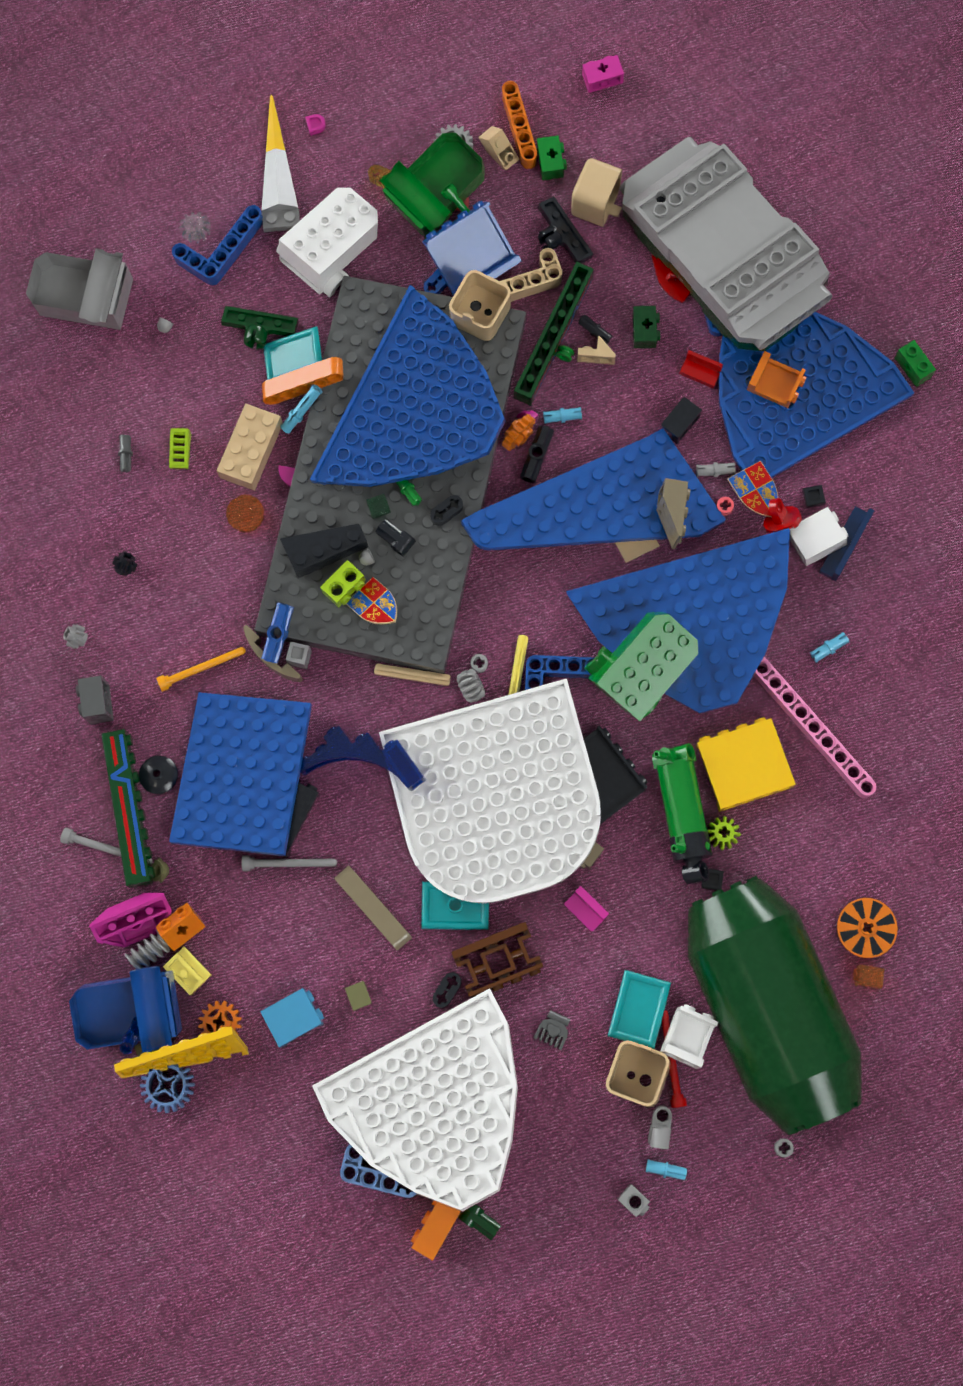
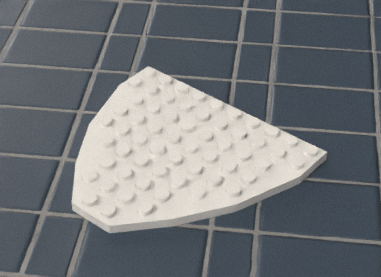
[312,988,518,1211]

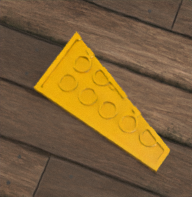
[114,1027,249,1078]

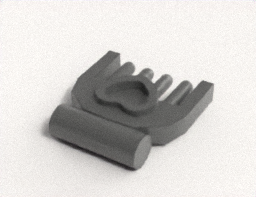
[534,1010,571,1050]

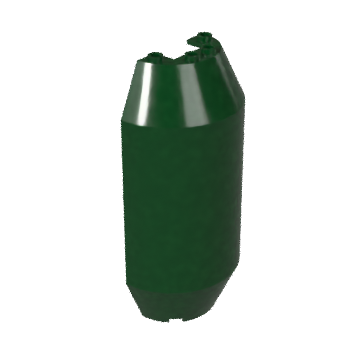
[688,876,862,1135]

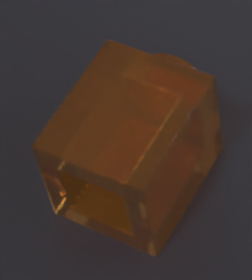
[852,965,885,990]

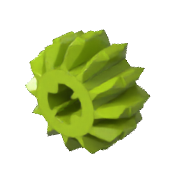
[707,816,741,850]

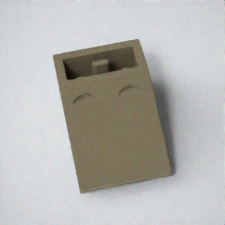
[657,478,690,549]

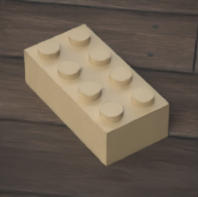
[217,403,283,491]

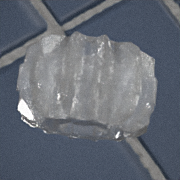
[179,211,211,244]

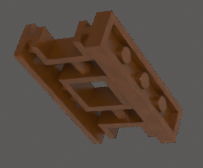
[451,922,544,998]

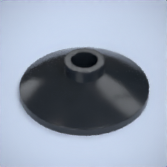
[139,756,178,794]

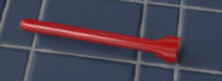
[661,1010,687,1108]

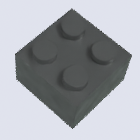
[76,675,114,725]

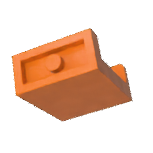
[747,351,807,408]

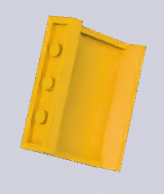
[696,717,796,812]

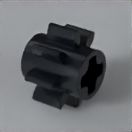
[112,552,138,576]

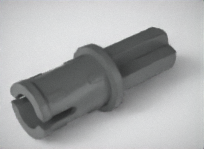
[118,435,133,473]

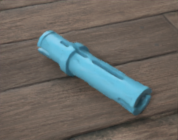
[280,384,322,434]

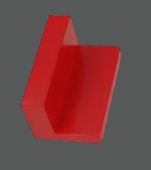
[679,350,723,389]

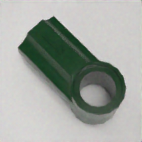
[458,1204,501,1240]

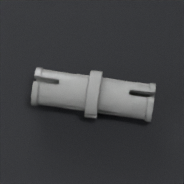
[696,462,736,477]

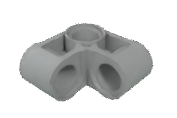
[648,1105,672,1149]

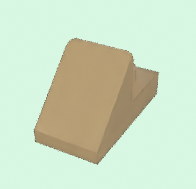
[577,336,616,365]

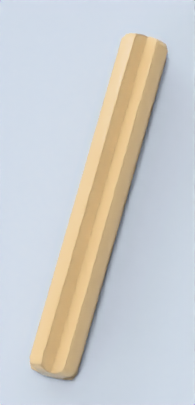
[374,664,451,686]

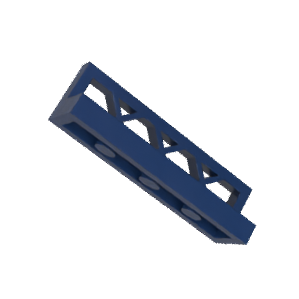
[819,506,875,581]

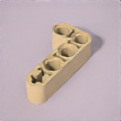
[500,248,562,302]

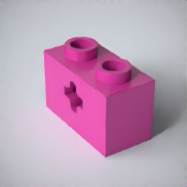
[582,55,624,93]

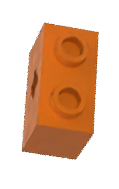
[156,902,206,951]

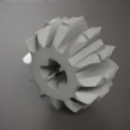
[457,669,485,703]

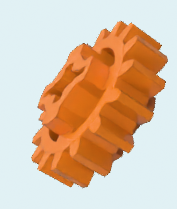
[502,414,536,451]
[198,1001,243,1035]

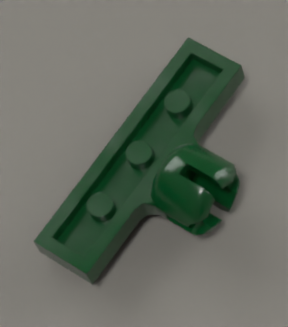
[221,306,298,350]

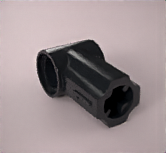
[375,519,416,557]

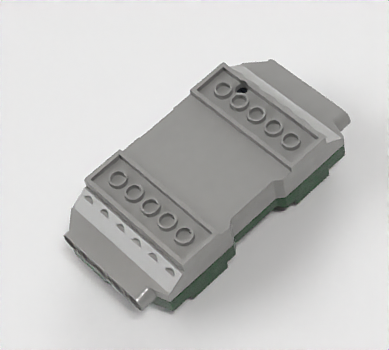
[619,137,833,351]

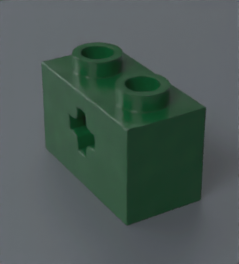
[632,306,660,349]

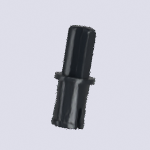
[578,314,613,344]

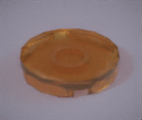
[226,495,265,532]

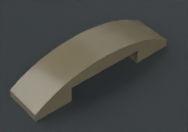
[243,625,303,683]

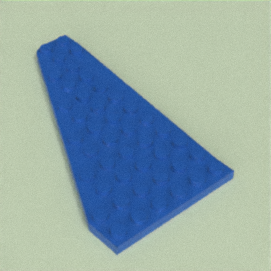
[461,428,726,551]

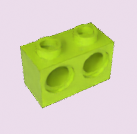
[320,560,366,608]

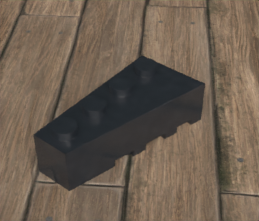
[280,524,369,579]

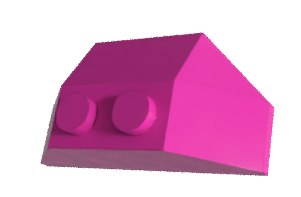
[89,893,172,947]

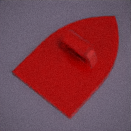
[651,255,690,303]

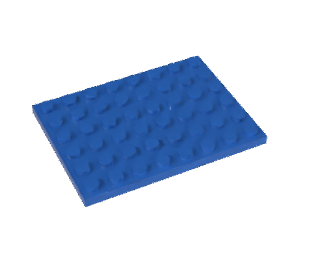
[169,692,312,856]

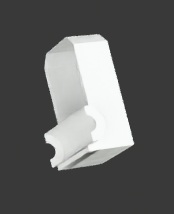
[276,188,378,297]

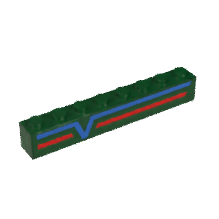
[514,262,594,406]
[101,729,155,889]

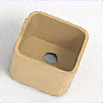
[571,158,622,227]
[449,270,511,341]
[606,1040,671,1107]

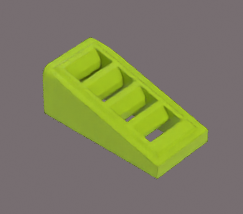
[169,428,191,469]

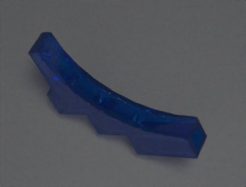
[300,726,427,791]

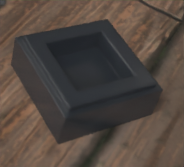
[802,485,826,508]
[701,869,724,891]

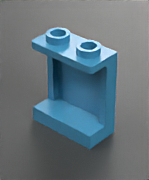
[260,988,324,1048]

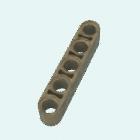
[334,865,412,951]

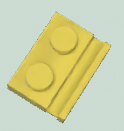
[163,946,212,995]

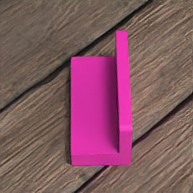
[564,886,609,932]

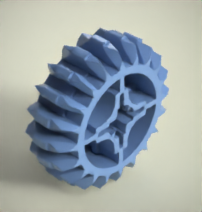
[140,1064,195,1113]

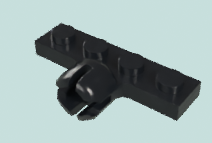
[537,196,594,263]

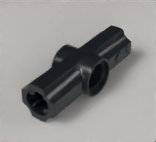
[520,425,554,483]

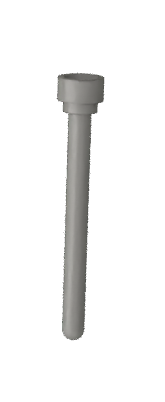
[60,827,153,865]
[242,855,337,871]

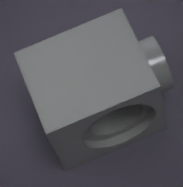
[286,642,312,669]
[617,1183,650,1217]

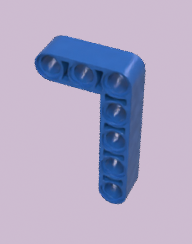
[172,205,263,285]
[525,655,594,690]

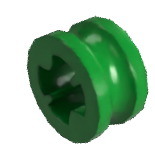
[556,345,575,362]

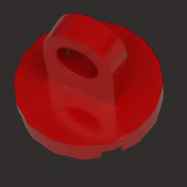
[763,498,802,534]

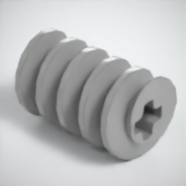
[124,930,170,969]

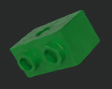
[537,135,567,180]
[895,340,936,387]

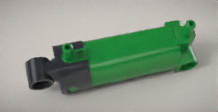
[652,743,712,884]

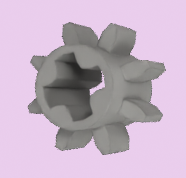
[63,624,88,649]

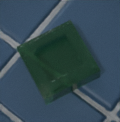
[366,494,391,519]

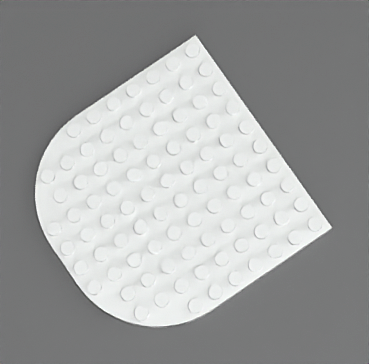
[379,678,601,903]

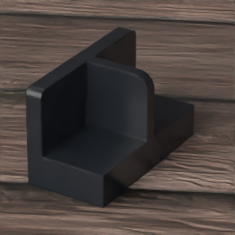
[661,397,702,444]

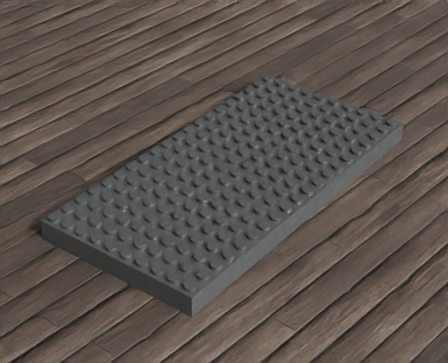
[255,276,526,674]

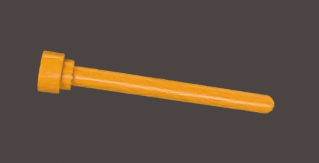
[156,647,246,692]

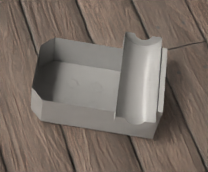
[26,248,133,330]

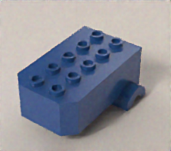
[69,966,182,1053]

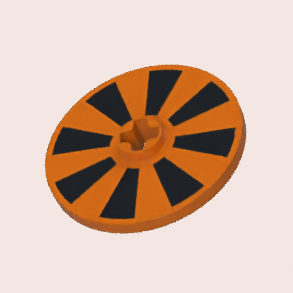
[837,898,898,958]

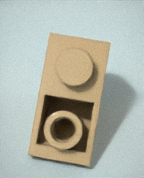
[478,126,519,170]

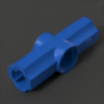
[261,602,294,663]

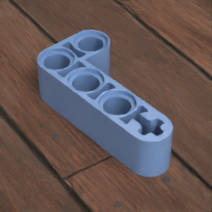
[340,1145,417,1198]

